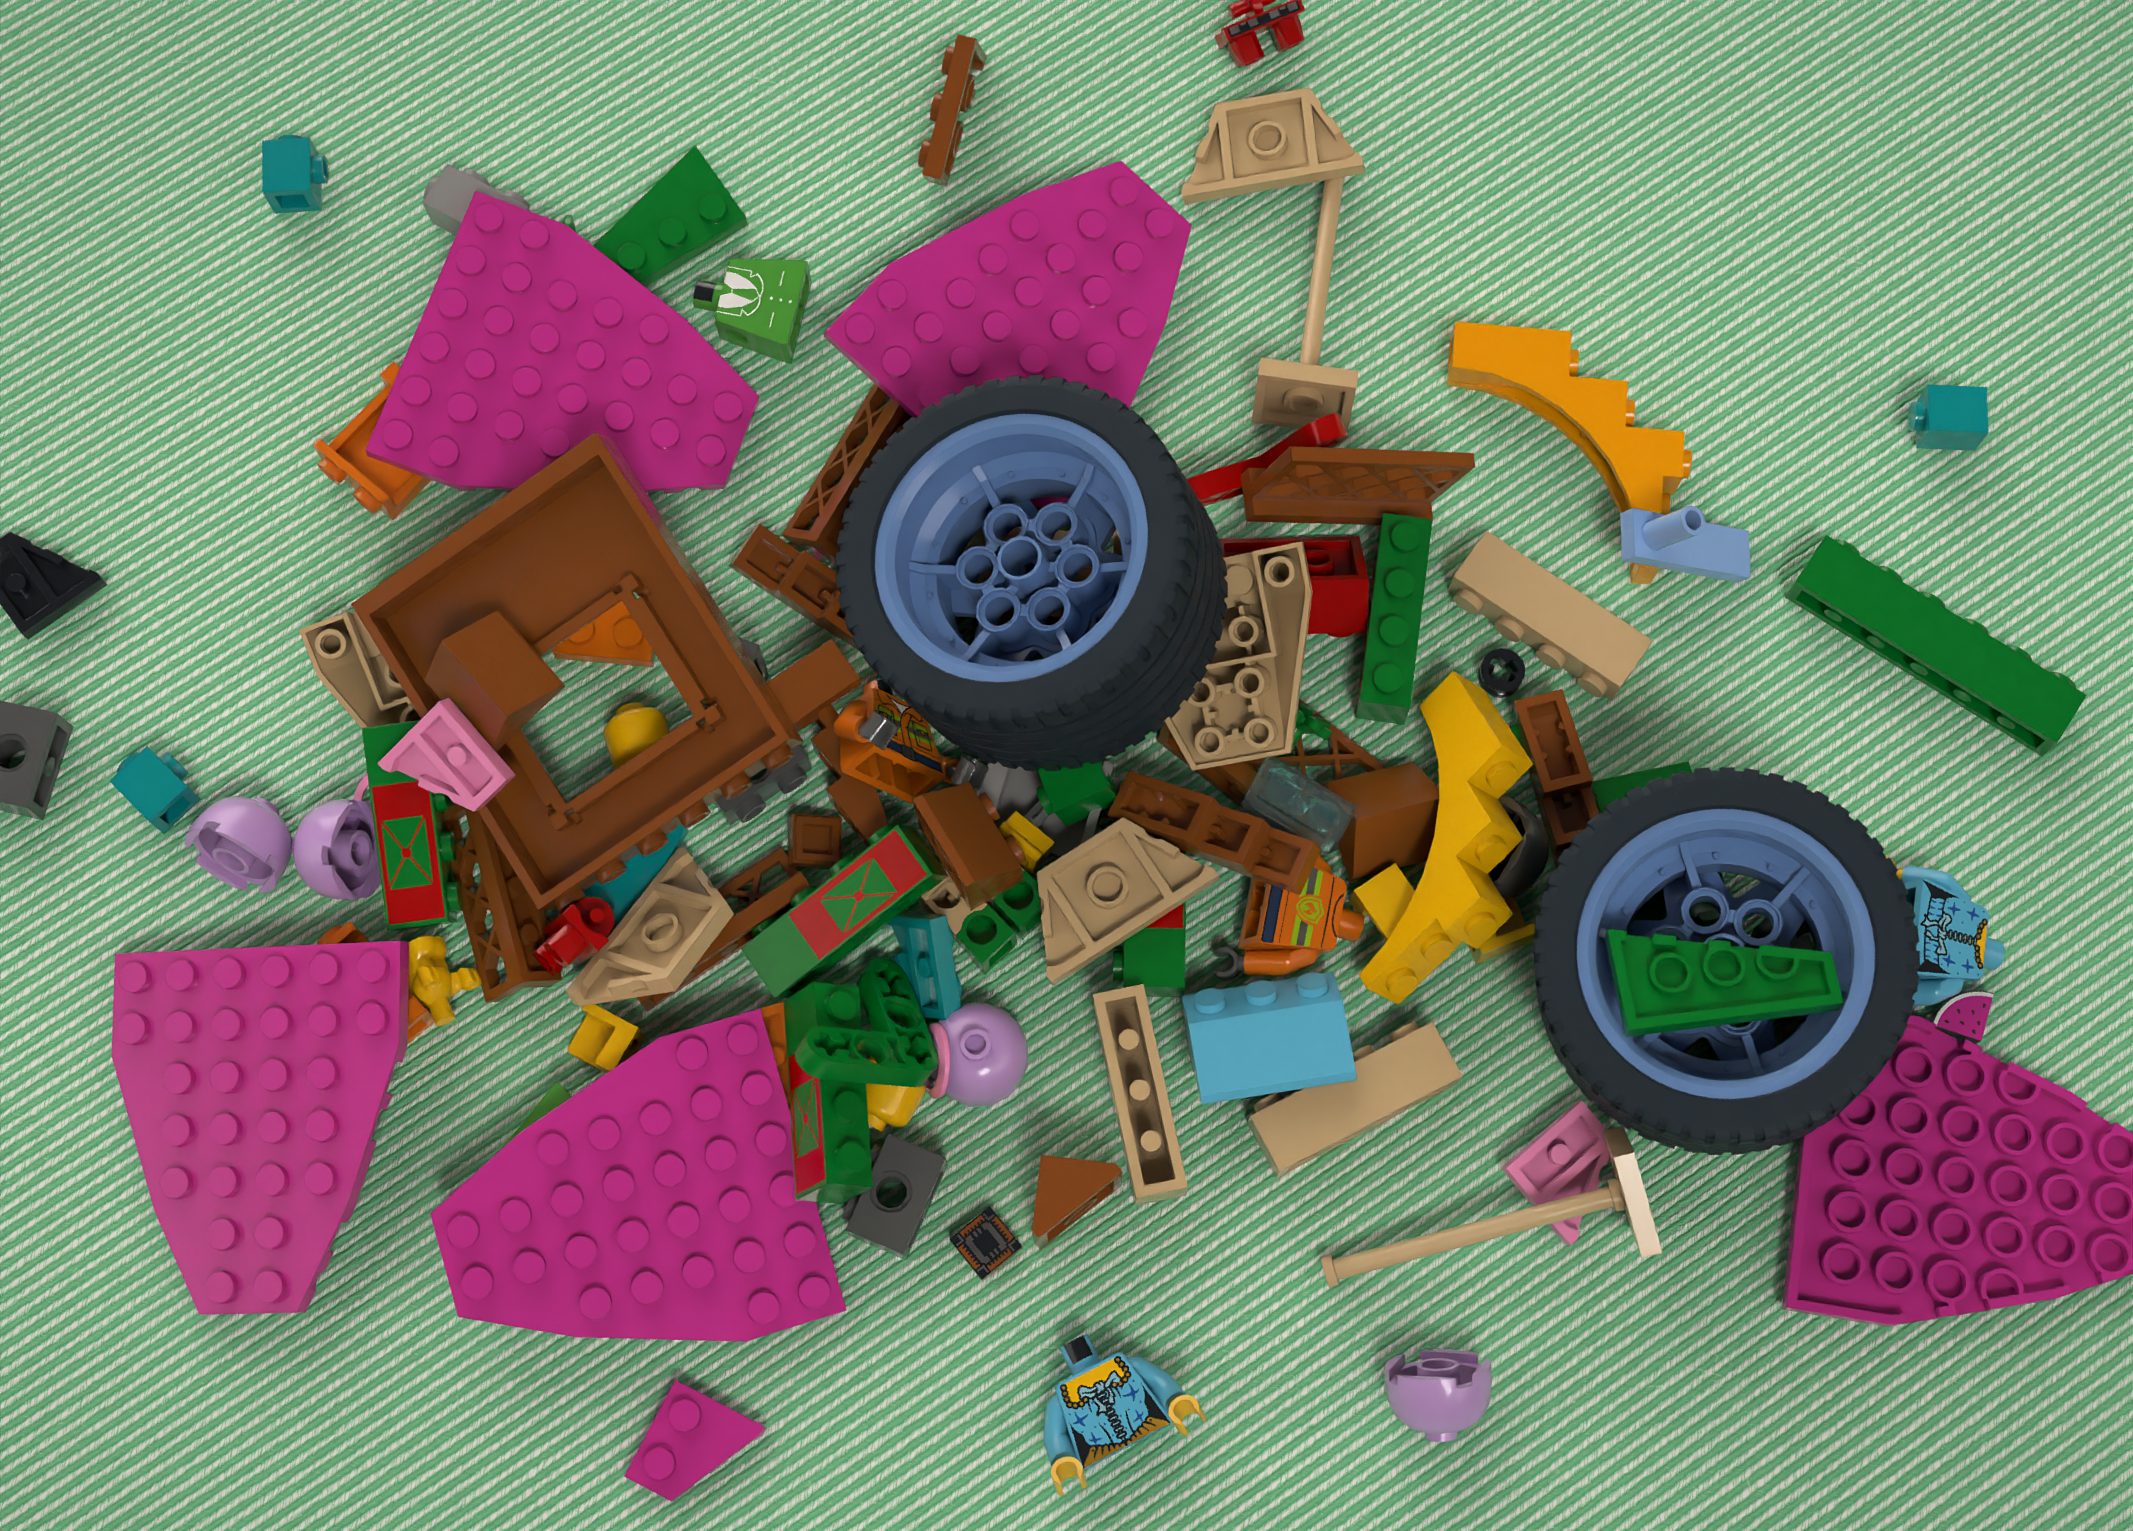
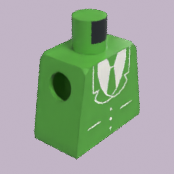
[693,259,812,364]

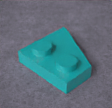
[881,911,962,1020]

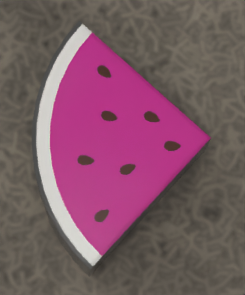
[1930,991,1994,1044]

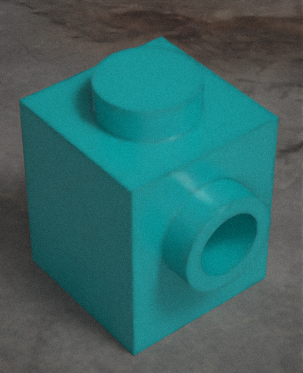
[262,135,329,214]
[1908,385,1989,451]
[109,746,201,834]

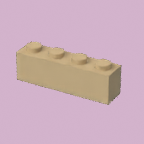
[1448,530,1653,701]
[1093,984,1188,1206]
[1247,1021,1463,1178]

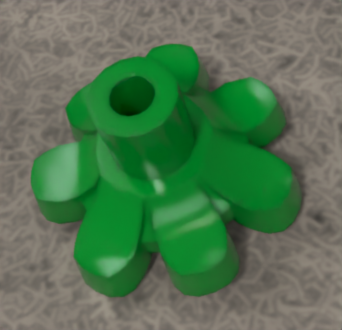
[1293,703,1333,748]

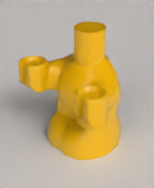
[408,935,482,1026]

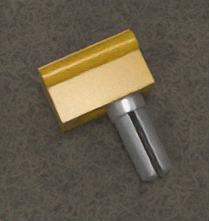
[998,801,1055,875]

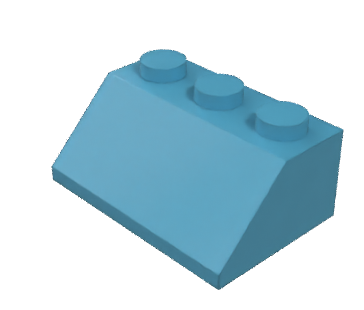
[1181,972,1357,1104]

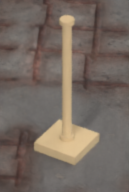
[1251,177,1359,432]
[1321,1125,1663,1288]

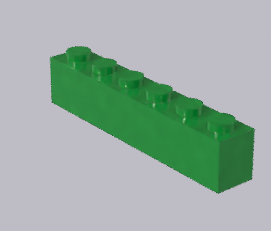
[1785,535,2087,756]

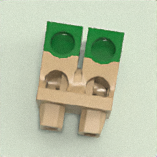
[917,864,1042,975]

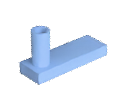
[1620,506,1751,583]

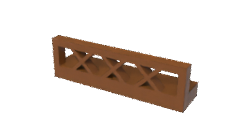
[782,383,912,566]
[443,803,562,1003]
[637,847,810,1012]

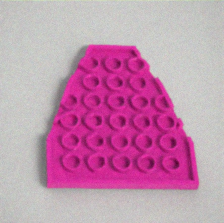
[824,161,1192,511]
[365,191,759,494]
[112,941,409,1315]
[430,1009,847,1342]
[1782,1015,2133,1327]

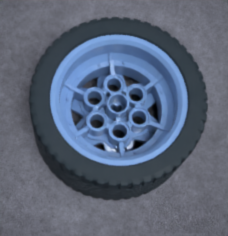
[836,375,1228,771]
[1533,767,1920,1155]

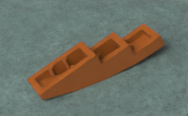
[728,523,858,649]
[767,639,861,732]
[1513,689,1599,869]
[811,704,888,848]
[1107,770,1322,895]

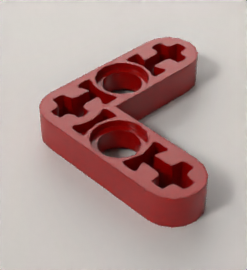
[1186,413,1348,507]

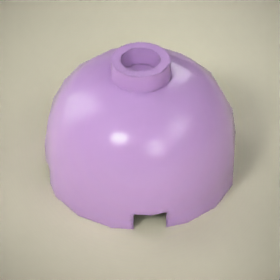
[185,797,292,893]
[292,799,381,900]
[931,1003,1028,1107]
[1385,1350,1492,1442]

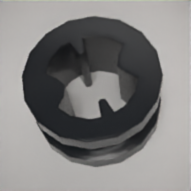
[1478,648,1525,698]

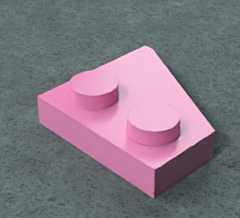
[378,697,516,812]
[1501,1101,1610,1246]

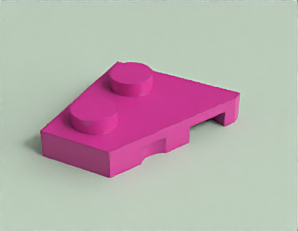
[624,1380,766,1502]

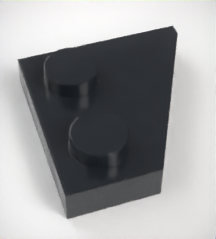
[0,532,107,640]

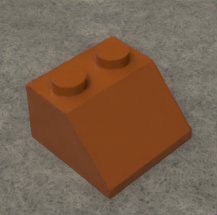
[913,782,1026,911]

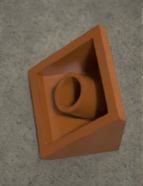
[425,610,565,752]
[1320,761,1439,881]
[1032,1155,1123,1250]

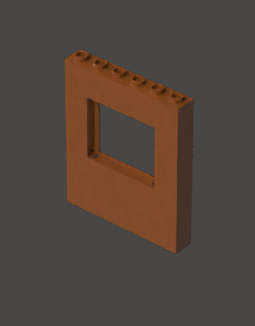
[351,432,804,913]

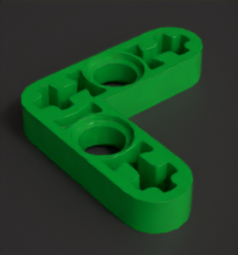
[795,958,939,1087]

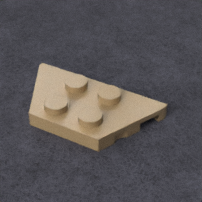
[1182,87,1365,205]
[1037,817,1220,986]
[565,846,734,1006]

